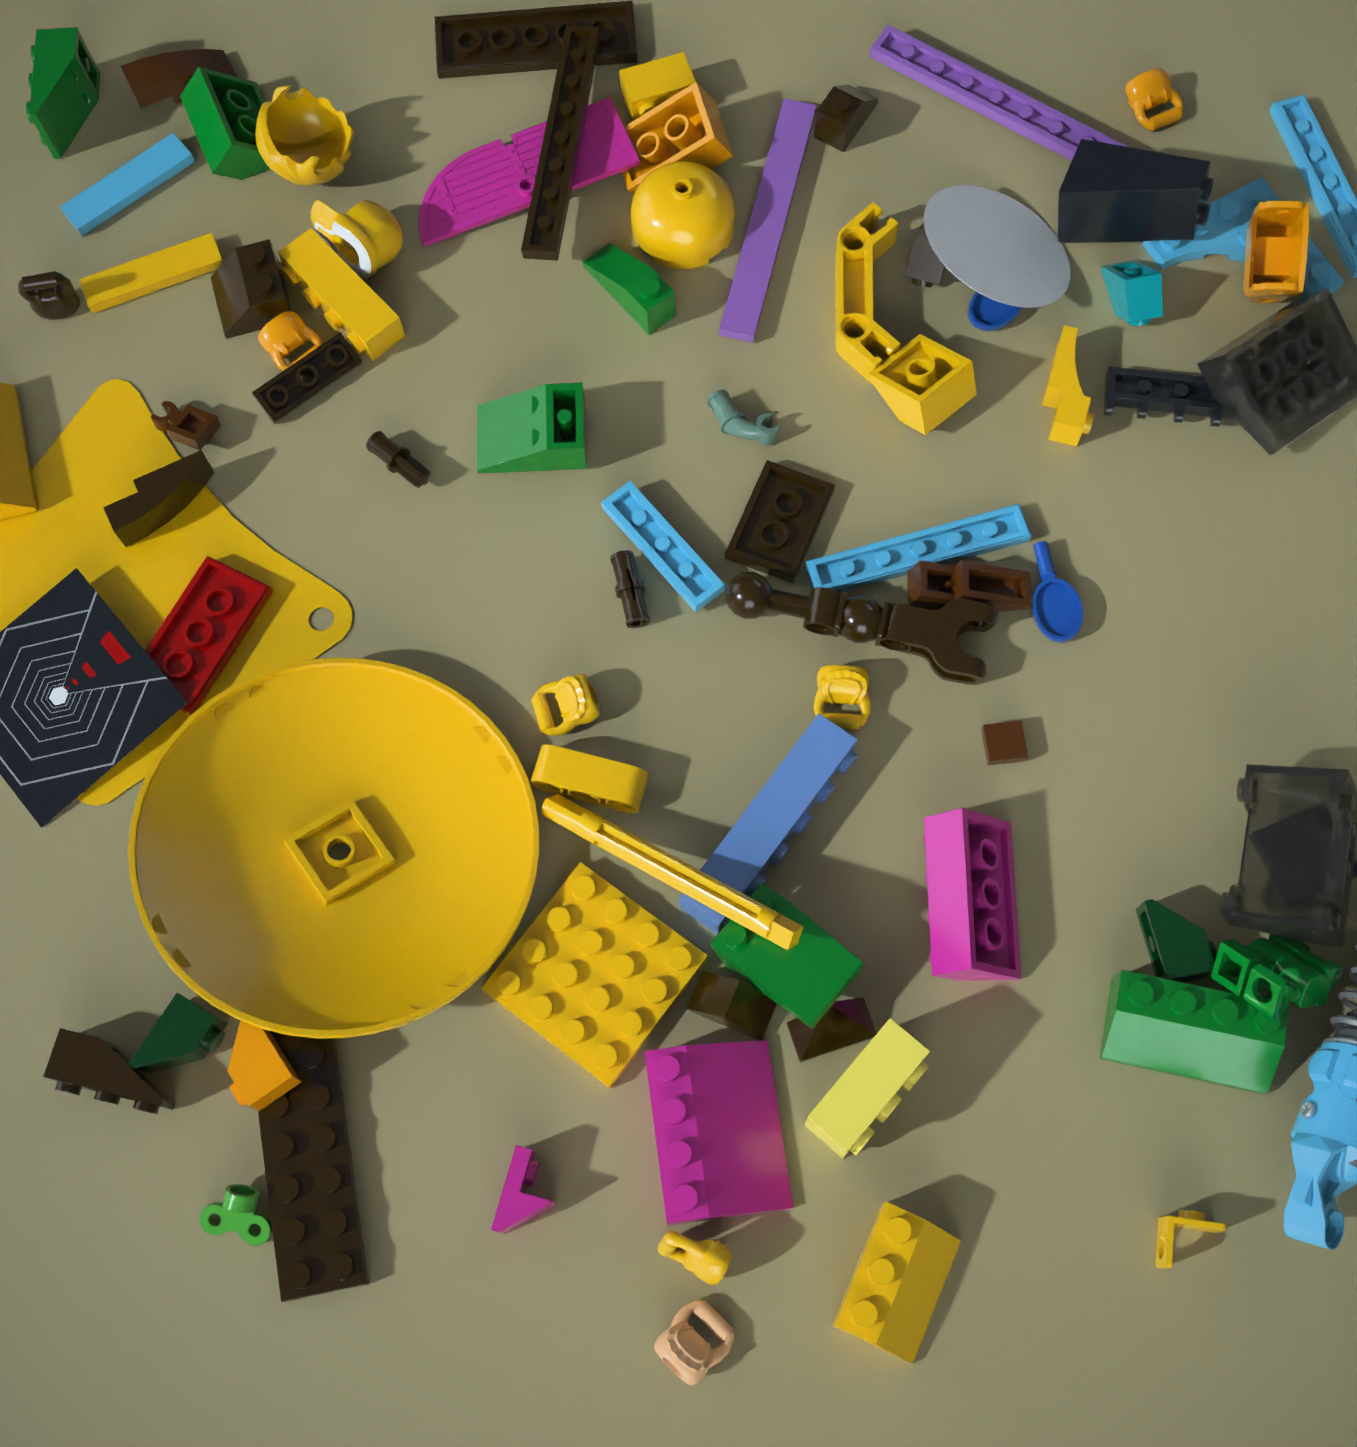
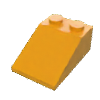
[622,82,734,193]

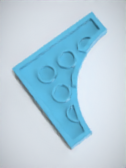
[1142,177,1344,305]

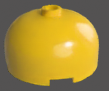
[631,161,735,270]

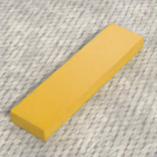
[79,232,224,314]

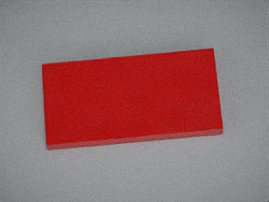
[145,556,273,715]

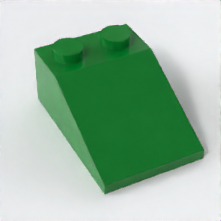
[710,884,865,1029]

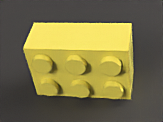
[805,1018,930,1159]

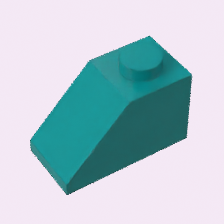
[1101,260,1163,326]

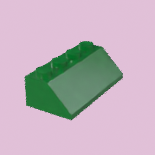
[1100,970,1289,1094]

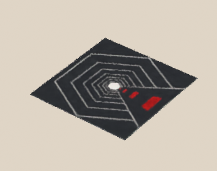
[0,568,187,828]

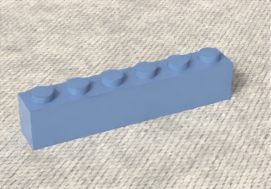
[679,713,858,935]

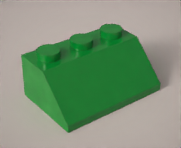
[180,67,270,180]

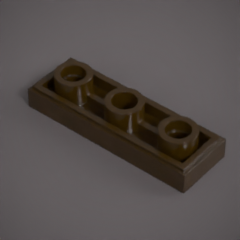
[252,332,362,424]

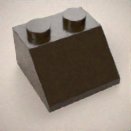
[210,239,292,339]

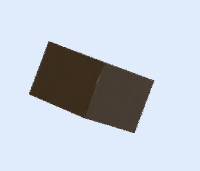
[687,971,777,1040]

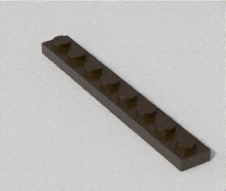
[521,25,601,261]

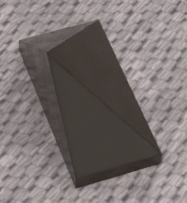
[786,997,877,1063]

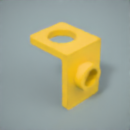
[1156,1210,1226,1269]

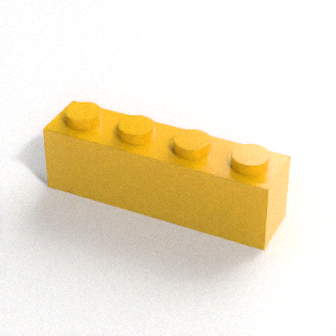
[278,228,405,361]

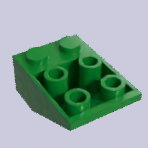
[26,27,100,159]
[477,382,587,474]

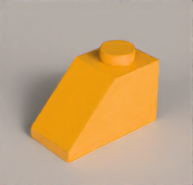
[227,1020,302,1111]

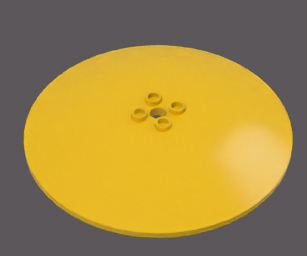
[128,658,539,1039]

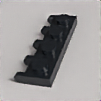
[1104,366,1256,431]

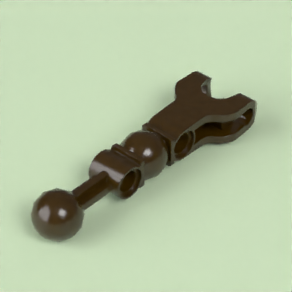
[725,572,998,685]

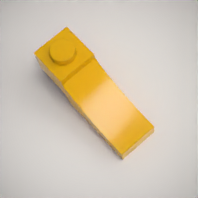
[1042,325,1094,447]

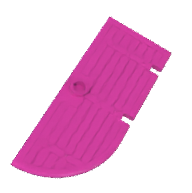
[418,97,641,247]

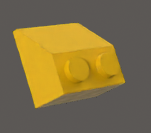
[868,334,977,436]

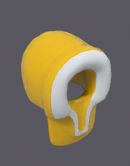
[311,200,404,280]

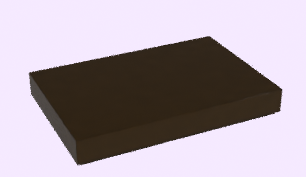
[725,460,835,584]

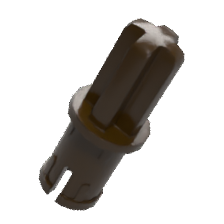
[366,431,430,488]

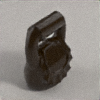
[18,271,80,320]

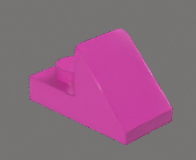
[491,1145,556,1234]

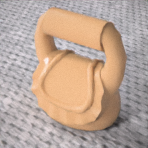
[654,1300,734,1385]

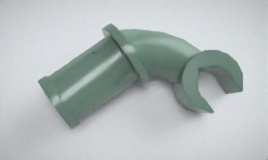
[707,389,781,445]

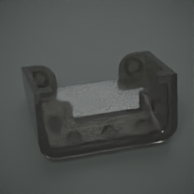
[1220,764,1357,948]

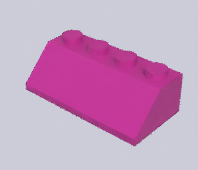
[924,808,1022,981]

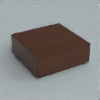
[981,720,1028,765]

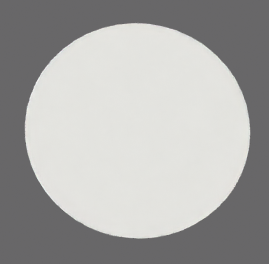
[924,185,1071,308]

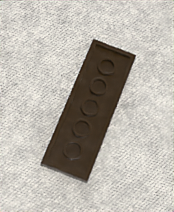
[435,1,638,79]

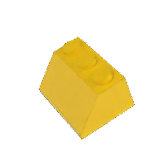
[832,1201,961,1364]

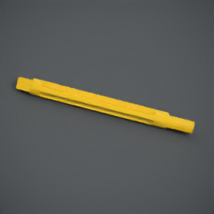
[541,794,803,950]

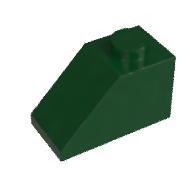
[1136,899,1217,982]
[128,993,228,1073]

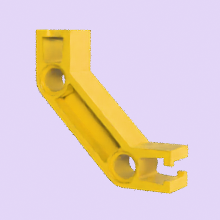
[835,202,901,384]

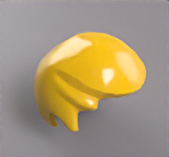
[255,85,354,186]

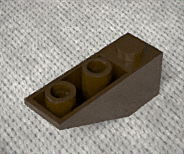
[43,1028,175,1114]

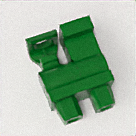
[1211,932,1343,1022]

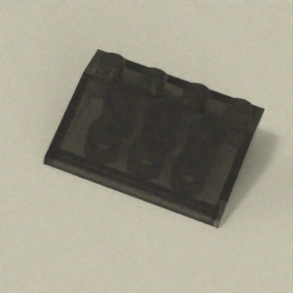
[1197,288,1357,455]

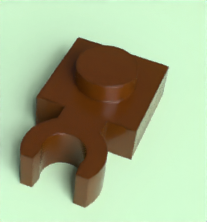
[151,401,221,451]

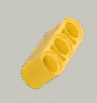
[530,744,649,813]

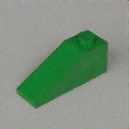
[582,243,676,335]

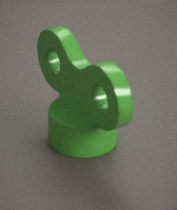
[200,1184,272,1246]

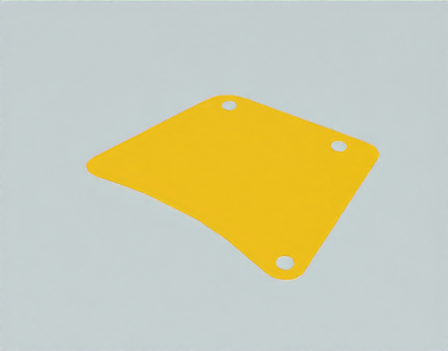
[0,379,352,806]

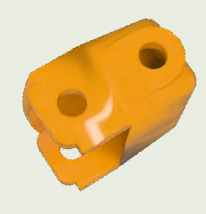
[1243,201,1309,303]

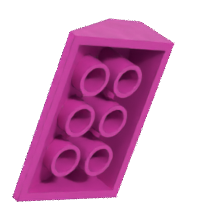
[644,1040,793,1226]

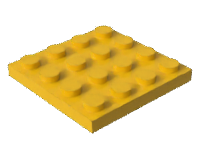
[481,862,708,1088]

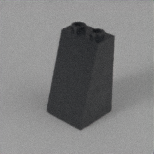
[1058,139,1214,243]

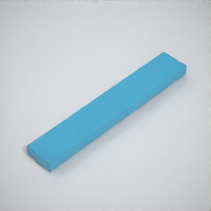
[1269,95,1357,279]
[805,504,1032,593]

